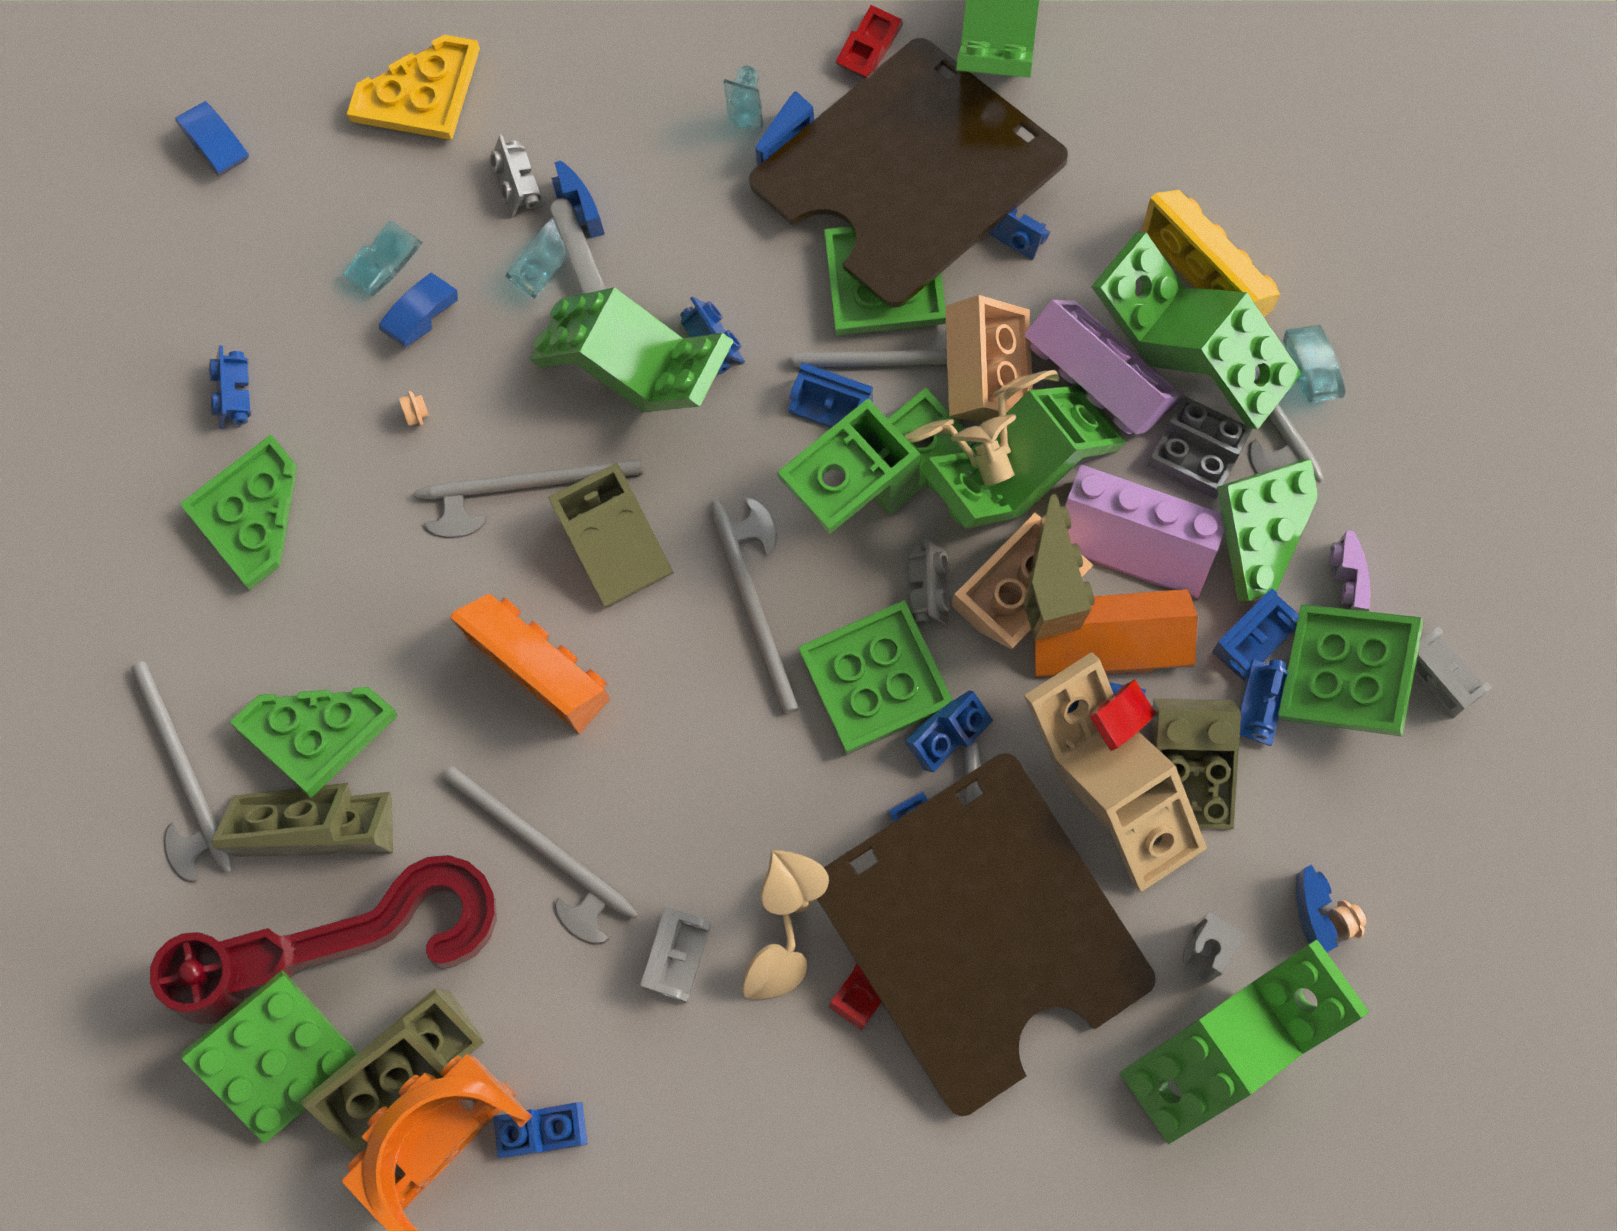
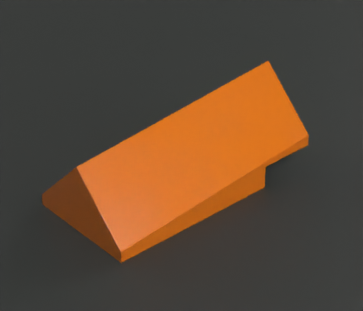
[1032,589,1198,678]

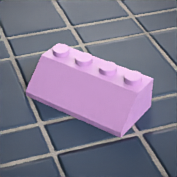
[1024,299,1184,434]
[1065,464,1225,600]

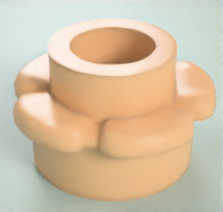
[399,390,429,427]
[1328,900,1366,940]

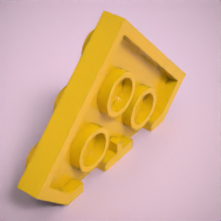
[346,34,480,140]

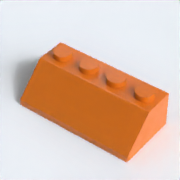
[450,593,610,734]

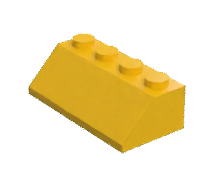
[1141,190,1281,317]

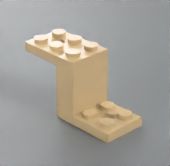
[1024,652,1207,892]

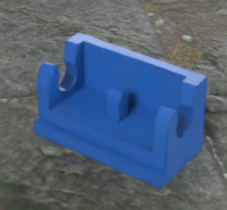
[788,362,873,428]
[1212,588,1299,681]

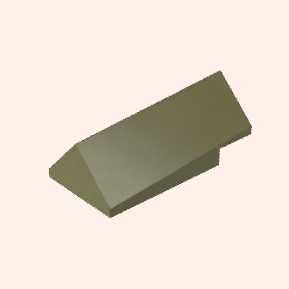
[211,783,393,857]
[302,988,484,1154]

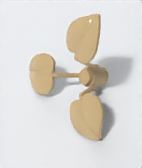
[904,370,1059,486]
[742,850,829,1000]

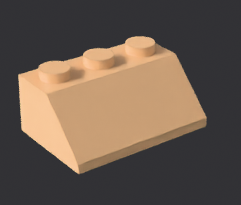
[945,295,1033,422]
[951,513,1093,649]

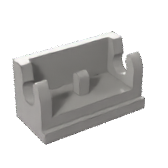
[1414,626,1492,718]
[640,906,711,1002]
[1183,911,1246,982]

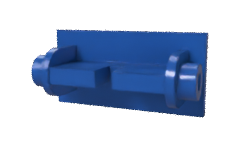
[987,209,1050,260]
[680,296,745,374]
[209,345,251,429]
[1240,659,1288,746]

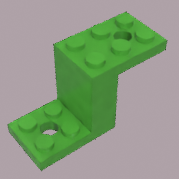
[956,0,1039,78]
[1091,232,1302,429]
[529,287,734,412]
[919,385,1127,529]
[777,388,976,534]
[1119,939,1369,1145]

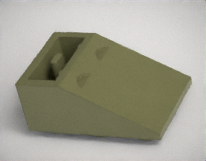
[548,463,674,608]
[1023,494,1095,641]
[1151,698,1241,829]

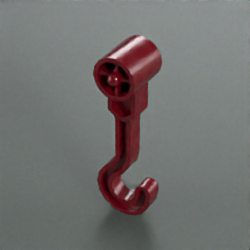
[150,855,497,1025]

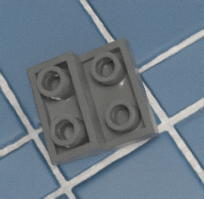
[1147,396,1253,499]

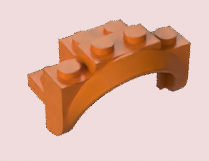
[341,1054,532,1231]

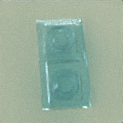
[505,218,569,299]
[343,220,423,296]
[1283,325,1346,403]

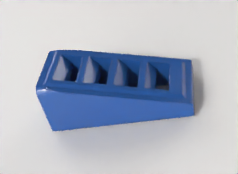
[755,91,814,166]

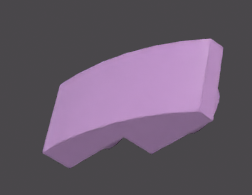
[1329,530,1371,611]

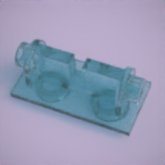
[723,65,763,131]

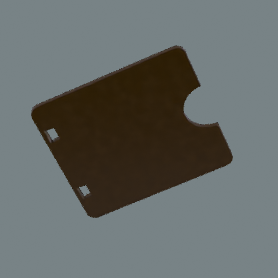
[749,38,1068,308]
[817,753,1156,1116]

